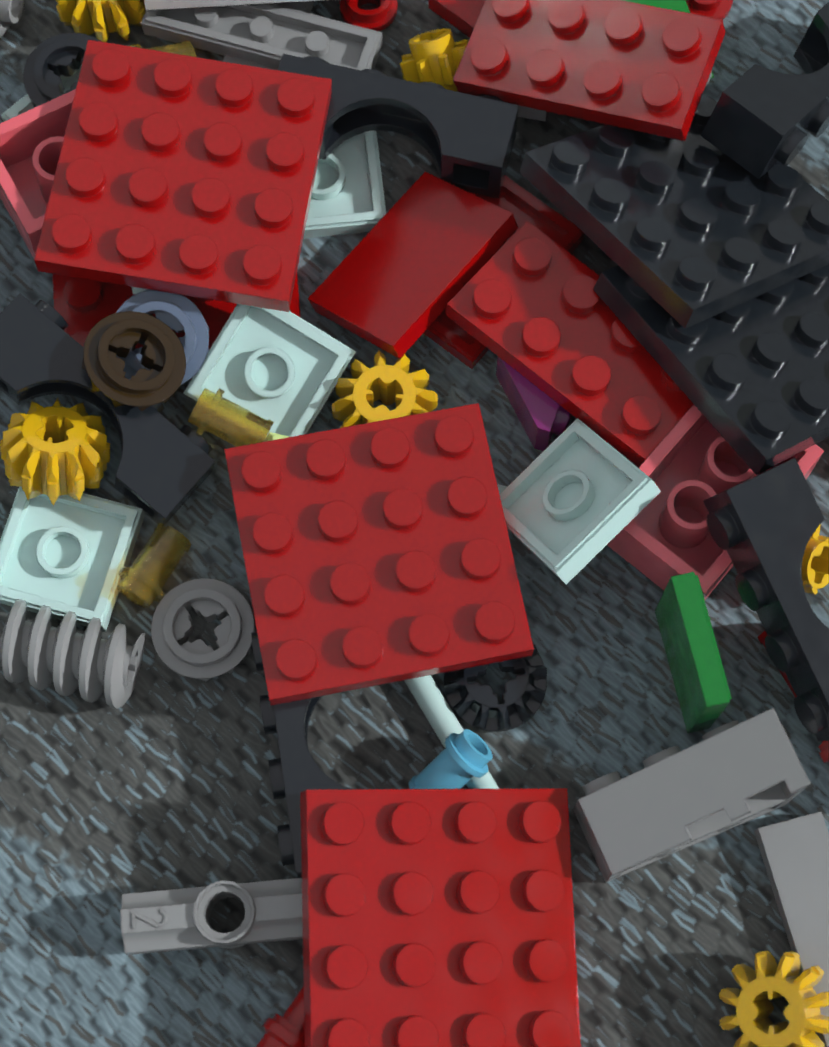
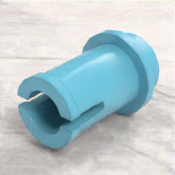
[408,729,493,789]

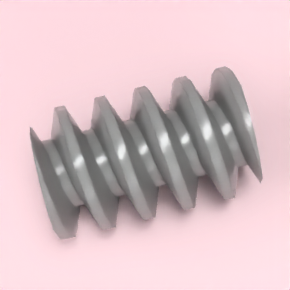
[0,599,145,709]

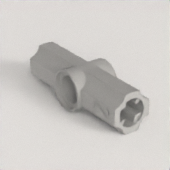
[120,878,303,955]

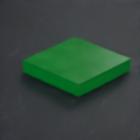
[655,572,732,734]

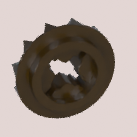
[81,311,186,412]

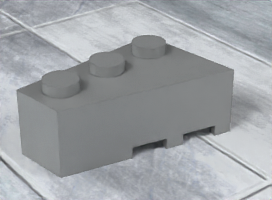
[573,708,811,883]

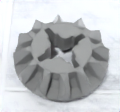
[151,578,256,682]

